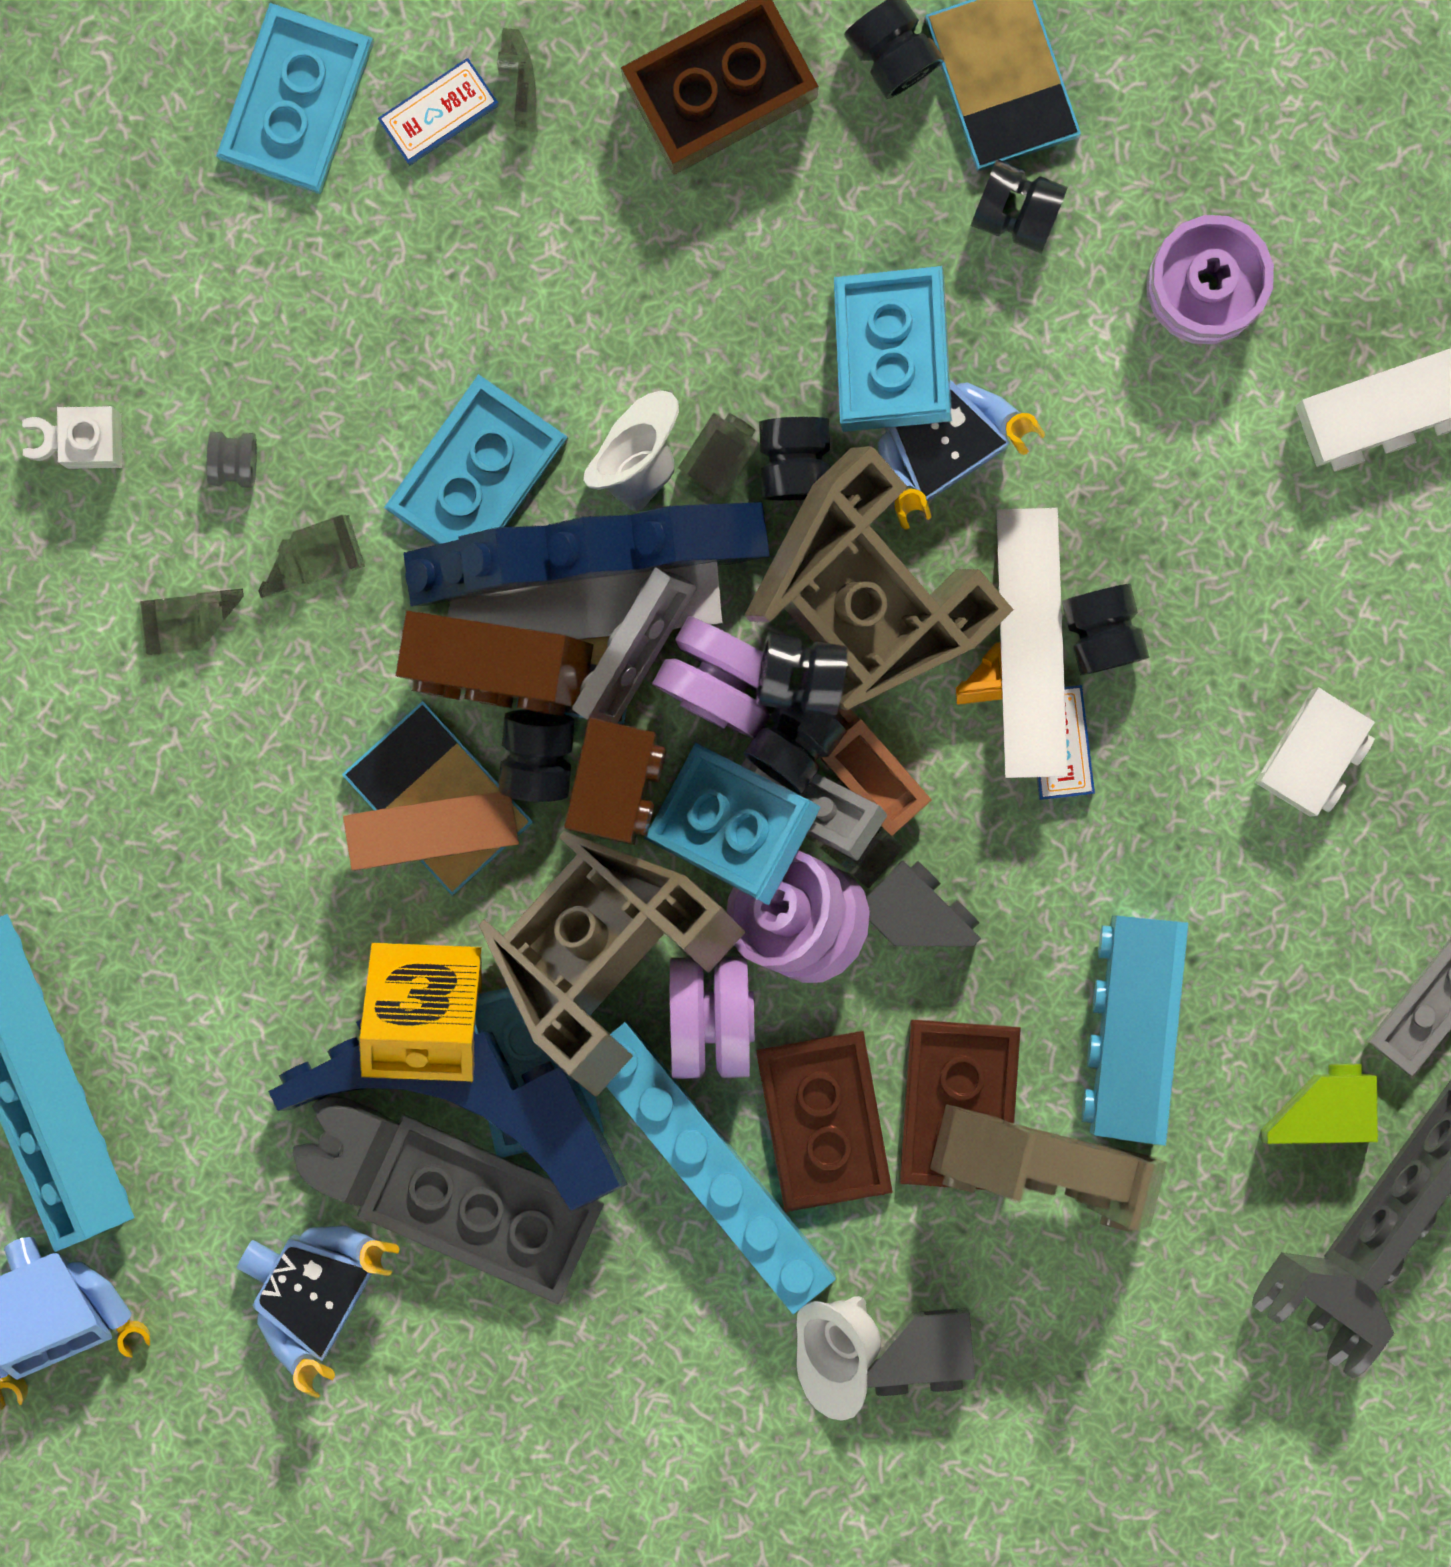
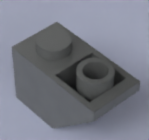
[866,861,981,946]
[867,1308,975,1396]

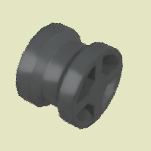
[207,431,257,488]

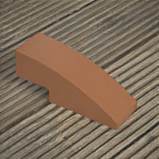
[775,708,932,836]
[343,792,519,871]

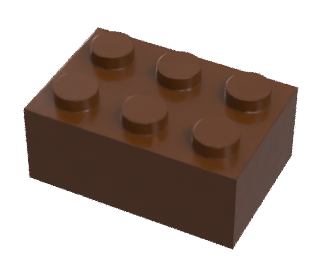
[621,0,819,175]
[395,610,594,717]
[564,717,667,845]

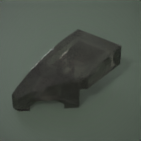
[497,28,539,132]
[258,514,365,598]
[138,588,244,657]

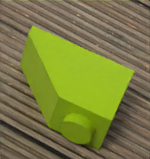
[1261,1063,1378,1144]

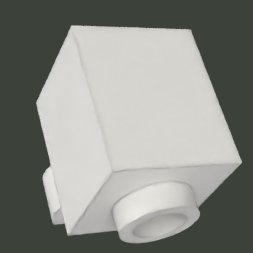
[22,406,122,469]

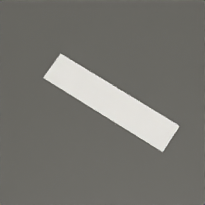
[997,508,1068,778]
[448,562,722,639]

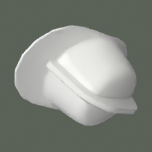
[583,390,679,511]
[796,1296,881,1421]

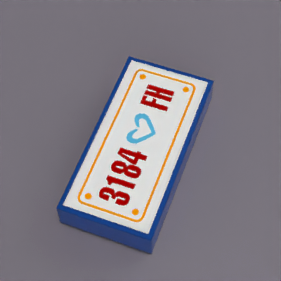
[378,58,499,166]
[1037,685,1095,800]

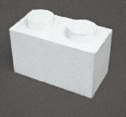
[1255,687,1375,817]

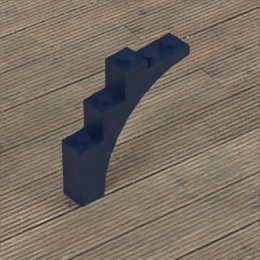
[403,502,770,607]
[268,1019,628,1211]

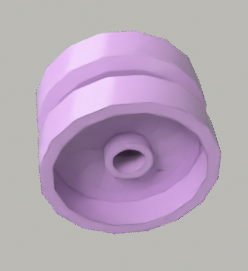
[1147,215,1274,344]
[652,616,794,739]
[727,851,870,983]
[670,956,755,1079]

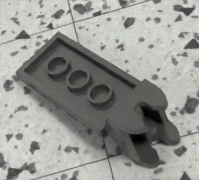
[1252,1080,1451,1378]
[293,1096,604,1304]

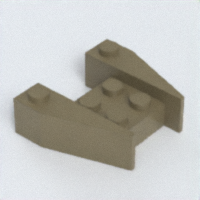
[744,446,1014,710]
[479,831,746,1097]
[930,1104,1167,1232]

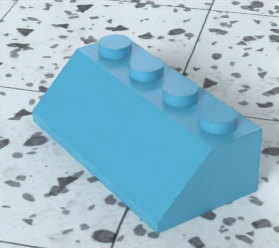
[1082,915,1188,1146]

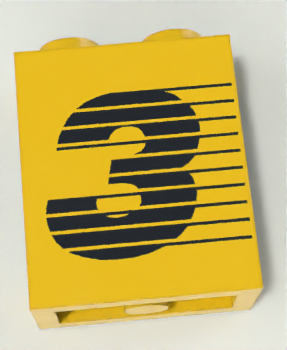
[360,943,482,1081]

